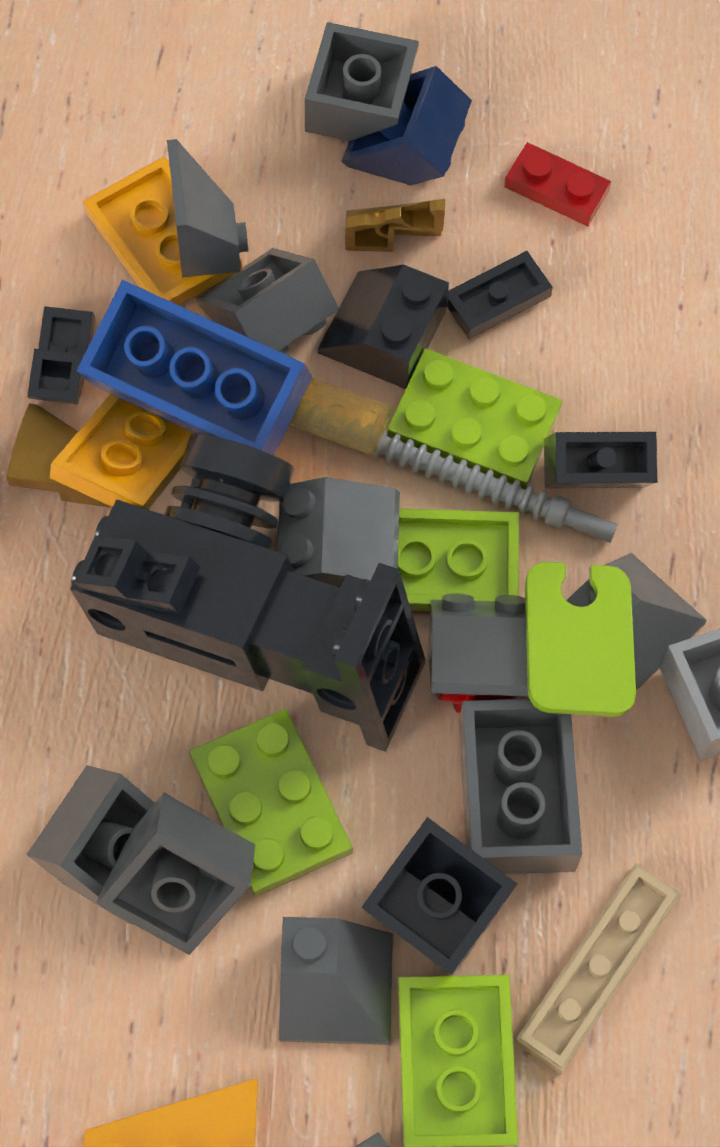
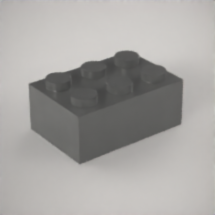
[459,699,582,874]

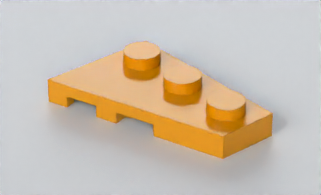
[83,1078,258,1147]

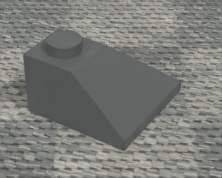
[167,139,248,278]
[567,553,707,691]
[279,917,393,1045]

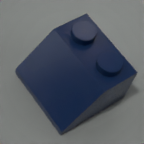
[341,66,472,185]

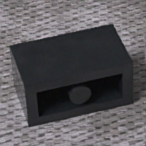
[544,432,658,489]

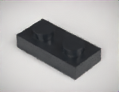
[446,251,553,339]

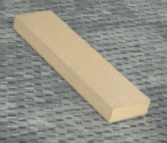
[515,863,681,1075]

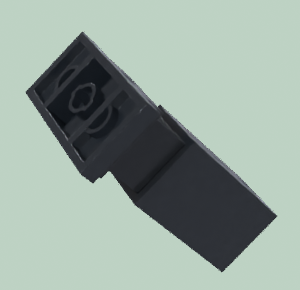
[70,499,426,752]

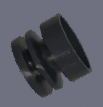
[165,433,294,549]

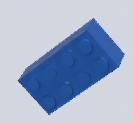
[76,280,313,455]

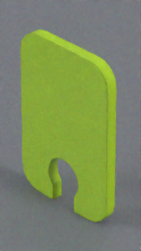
[525,562,636,717]

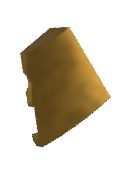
[345,198,445,252]
[6,403,111,508]

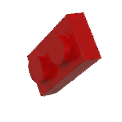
[504,142,611,226]

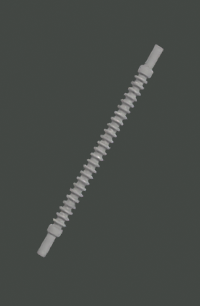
[292,399,618,543]

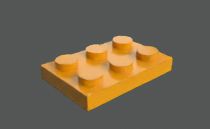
[83,156,242,305]
[49,394,195,510]

